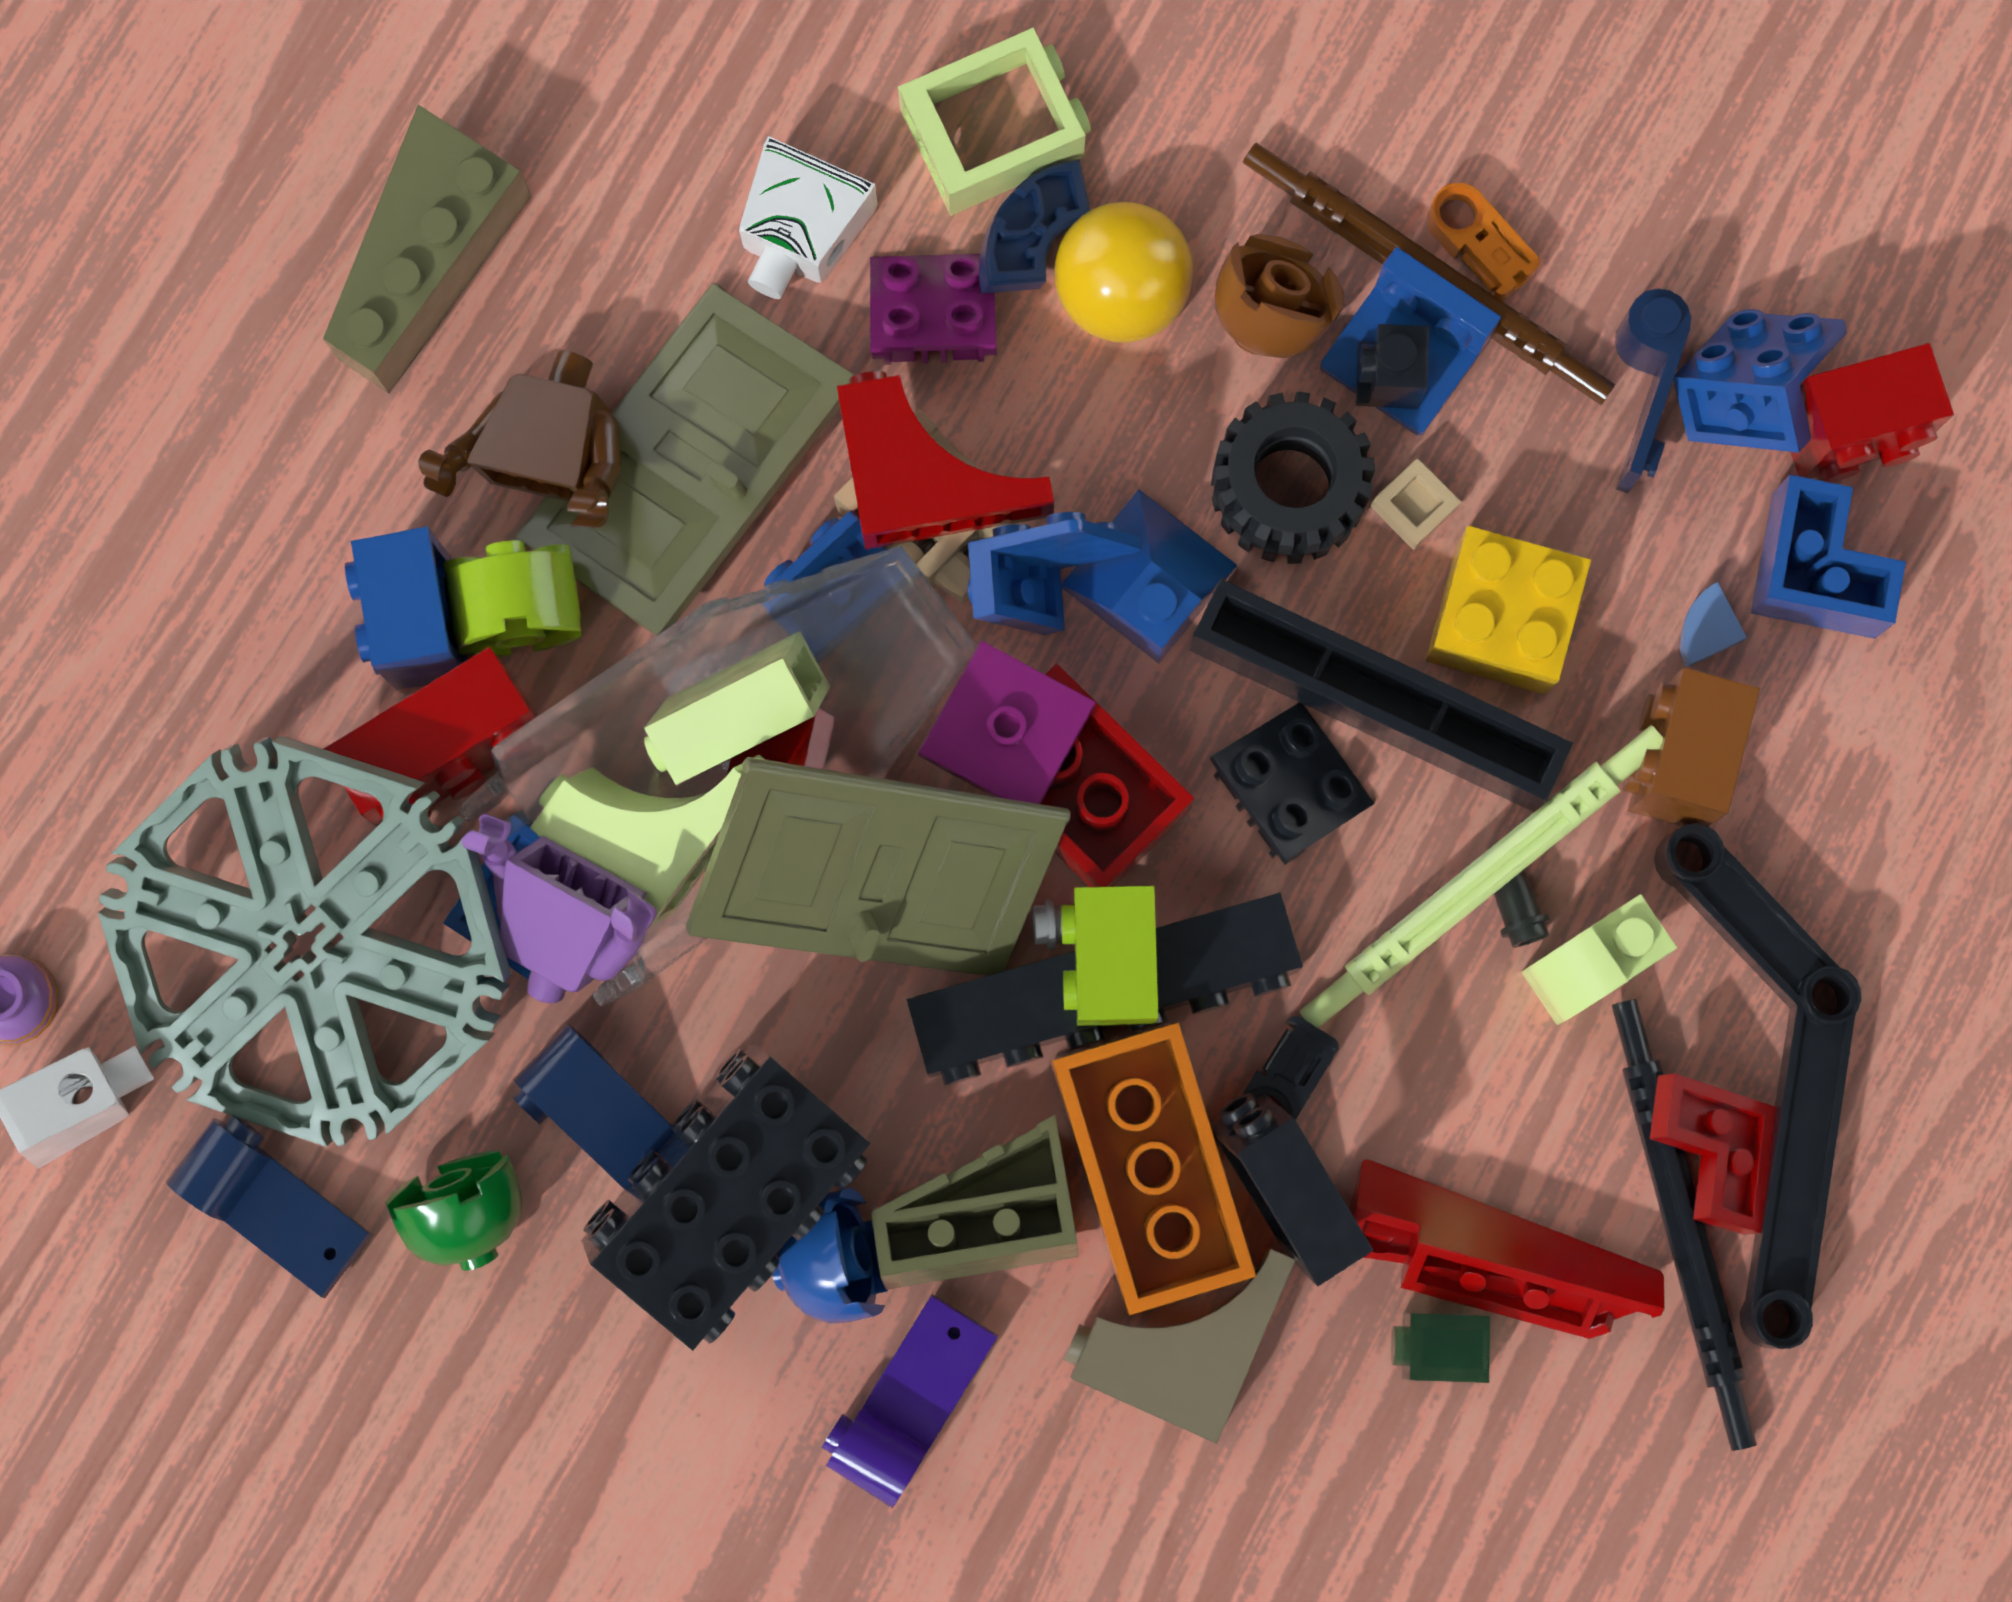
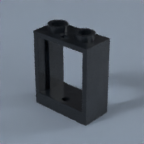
[1210,1092,1374,1287]

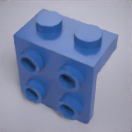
[968,512,1141,635]

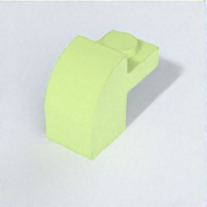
[1521,894,1677,1025]

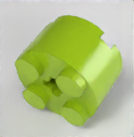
[443,540,582,657]

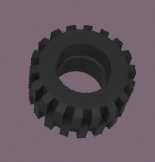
[1211,392,1375,564]

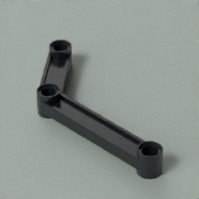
[1654,823,1862,1349]

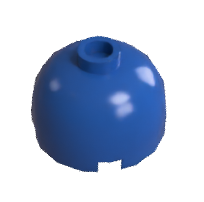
[772,1187,888,1324]

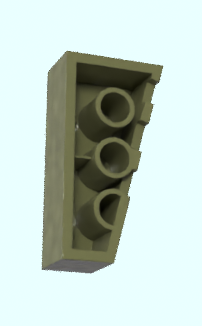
[323,104,531,393]

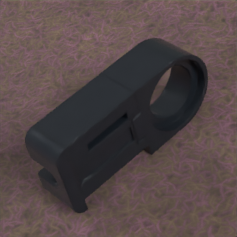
[1242,1016,1339,1120]

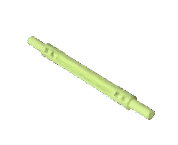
[1299,725,1663,1028]

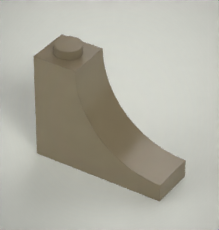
[1064,1249,1295,1444]

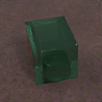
[1391,1313,1490,1383]

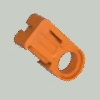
[1427,183,1540,302]

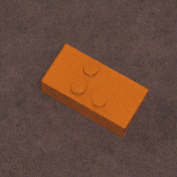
[1050,1022,1256,1315]

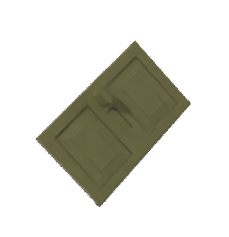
[514,283,854,640]
[686,757,1070,976]

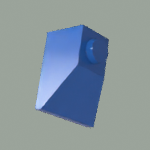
[1061,489,1237,664]

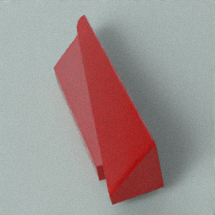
[1349,1159,1665,1339]

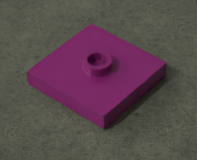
[918,640,1096,804]

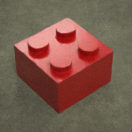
[1791,343,1955,483]

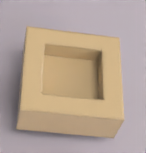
[1370,458,1462,550]

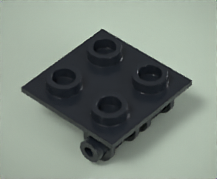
[1210,702,1375,865]

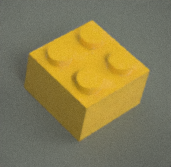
[1425,525,1591,695]

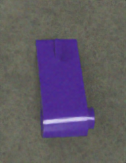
[822,1294,999,1508]

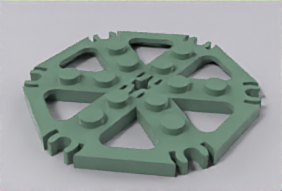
[98,736,511,1147]

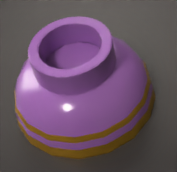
[0,954,58,1045]

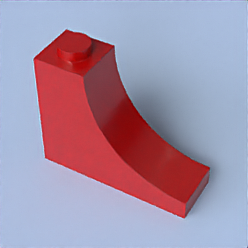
[837,371,1054,549]

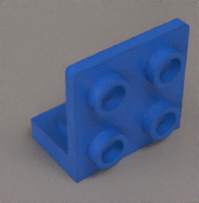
[1320,247,1501,436]
[1674,309,1847,453]

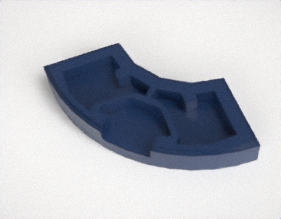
[979,160,1090,294]

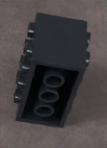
[581,1043,871,1351]

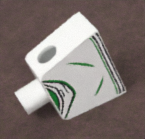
[739,136,878,299]

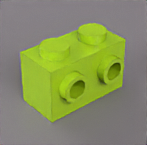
[1061,886,1158,1026]

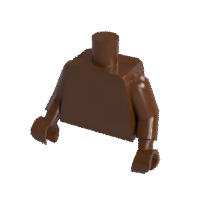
[418,350,621,528]

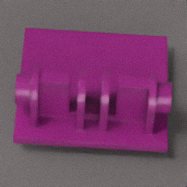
[870,254,997,365]

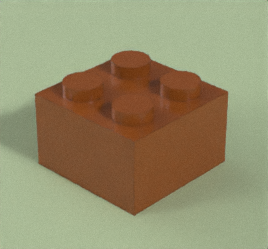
[1623,667,1760,827]

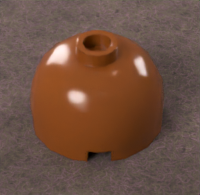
[1215,234,1344,358]

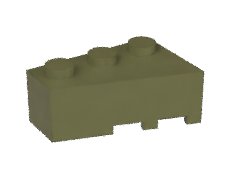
[871,1115,1079,1290]

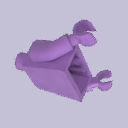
[462,813,657,1003]

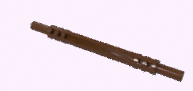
[1243,142,1616,405]

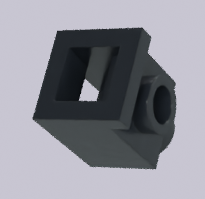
[1355,324,1429,409]

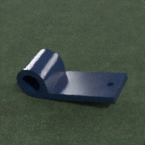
[1615,289,1691,493]
[513,1024,675,1189]
[166,1115,373,1298]

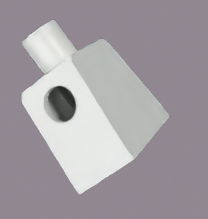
[0,1045,154,1169]

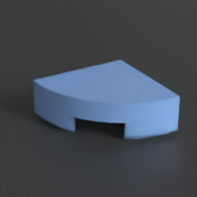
[1679,582,1747,668]

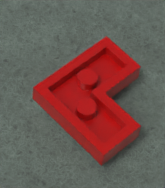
[1650,1073,1776,1235]

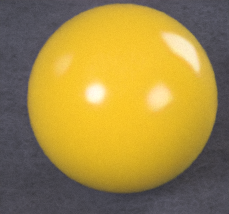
[1054,202,1194,343]

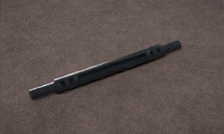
[1611,999,1757,1451]

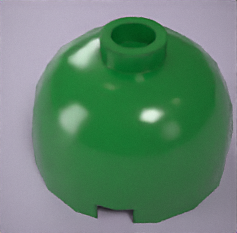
[385,1150,523,1271]

